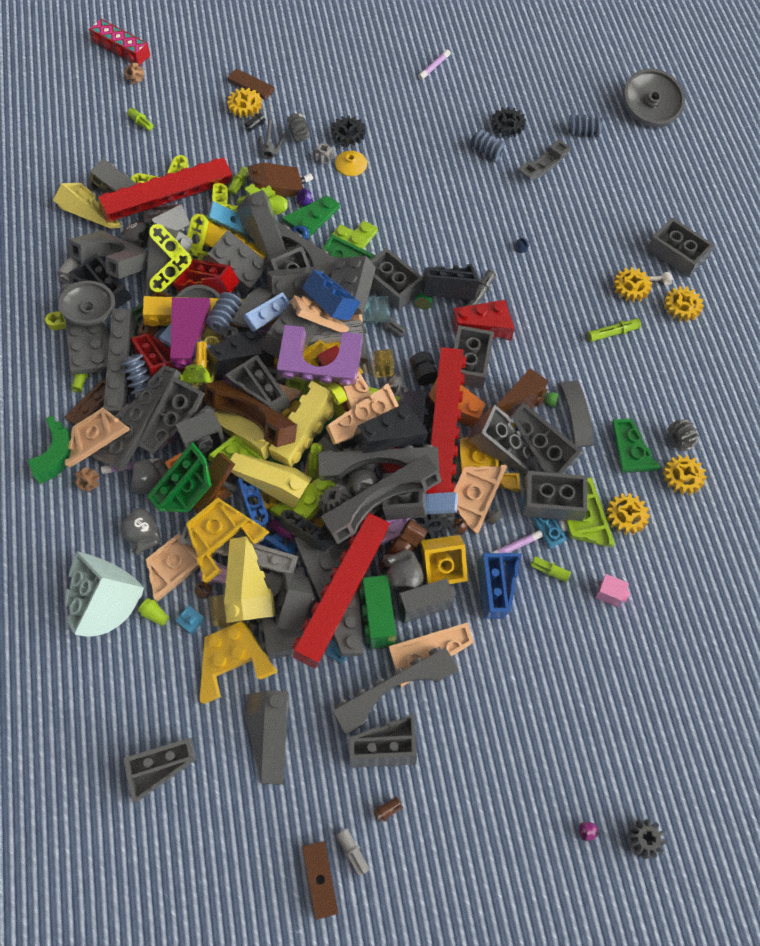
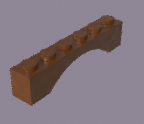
[203,380,297,447]

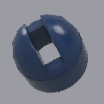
[515,238,529,253]

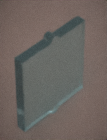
[361,296,391,324]

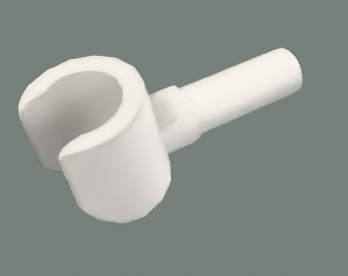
[649,272,673,286]

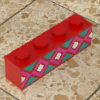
[89,19,151,66]

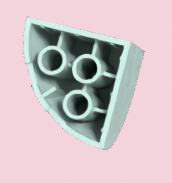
[65,551,144,636]

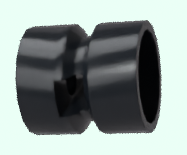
[409,351,438,386]

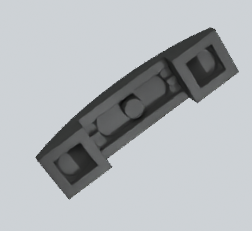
[517,139,571,180]
[233,287,277,329]
[559,381,594,448]

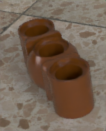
[378,519,427,572]

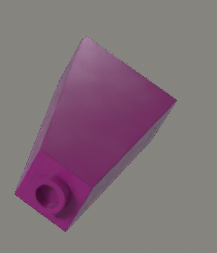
[170,297,211,368]

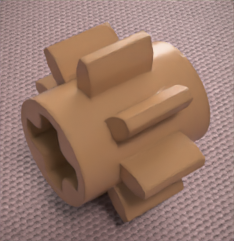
[125,63,144,84]
[74,467,100,492]

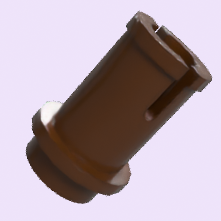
[373,796,403,823]

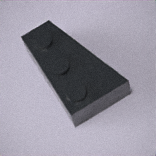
[401,390,435,448]

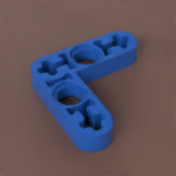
[236,477,269,527]

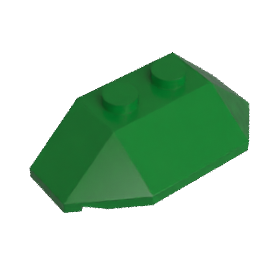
[147,443,212,512]

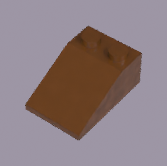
[247,162,303,198]
[496,368,548,419]

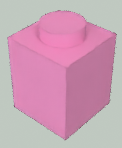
[595,574,630,607]

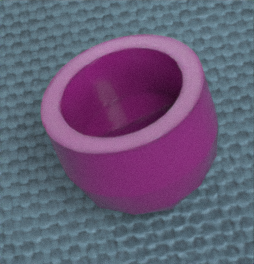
[579,822,598,841]

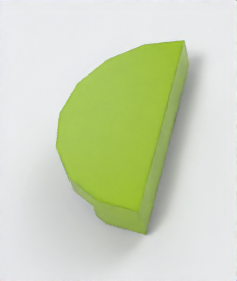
[179,364,211,384]

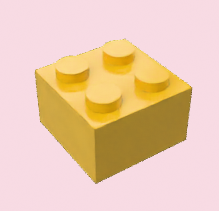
[421,535,468,584]

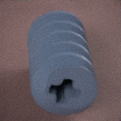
[568,114,603,137]
[469,129,505,162]
[206,292,242,335]
[120,354,150,394]

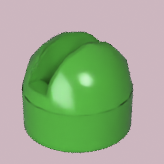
[544,392,559,408]

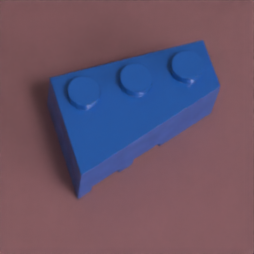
[302,270,361,321]
[477,553,522,619]

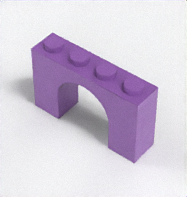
[277,325,363,386]

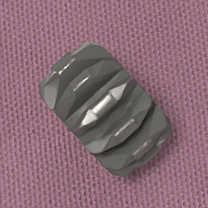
[287,112,310,142]
[667,419,699,451]
[318,484,353,514]
[626,819,667,860]

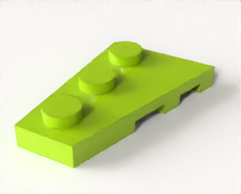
[269,477,336,530]

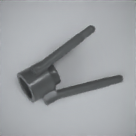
[260,119,287,159]

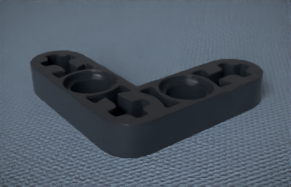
[279,510,335,551]

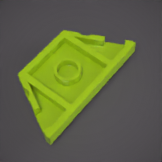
[565,477,615,548]

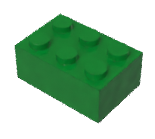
[359,575,396,650]

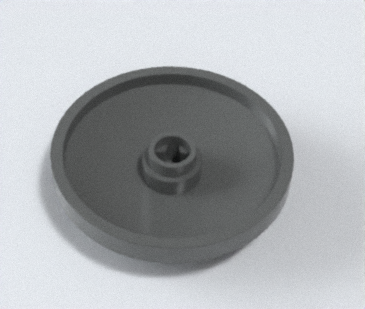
[623,68,685,127]

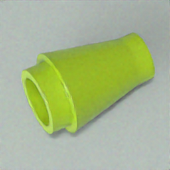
[138,598,170,627]

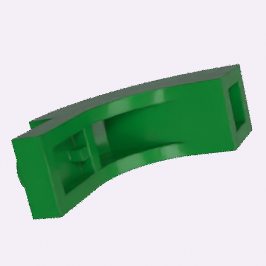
[28,415,71,484]

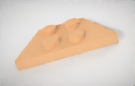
[290,295,349,333]
[65,408,130,468]
[454,465,507,535]
[146,534,215,602]

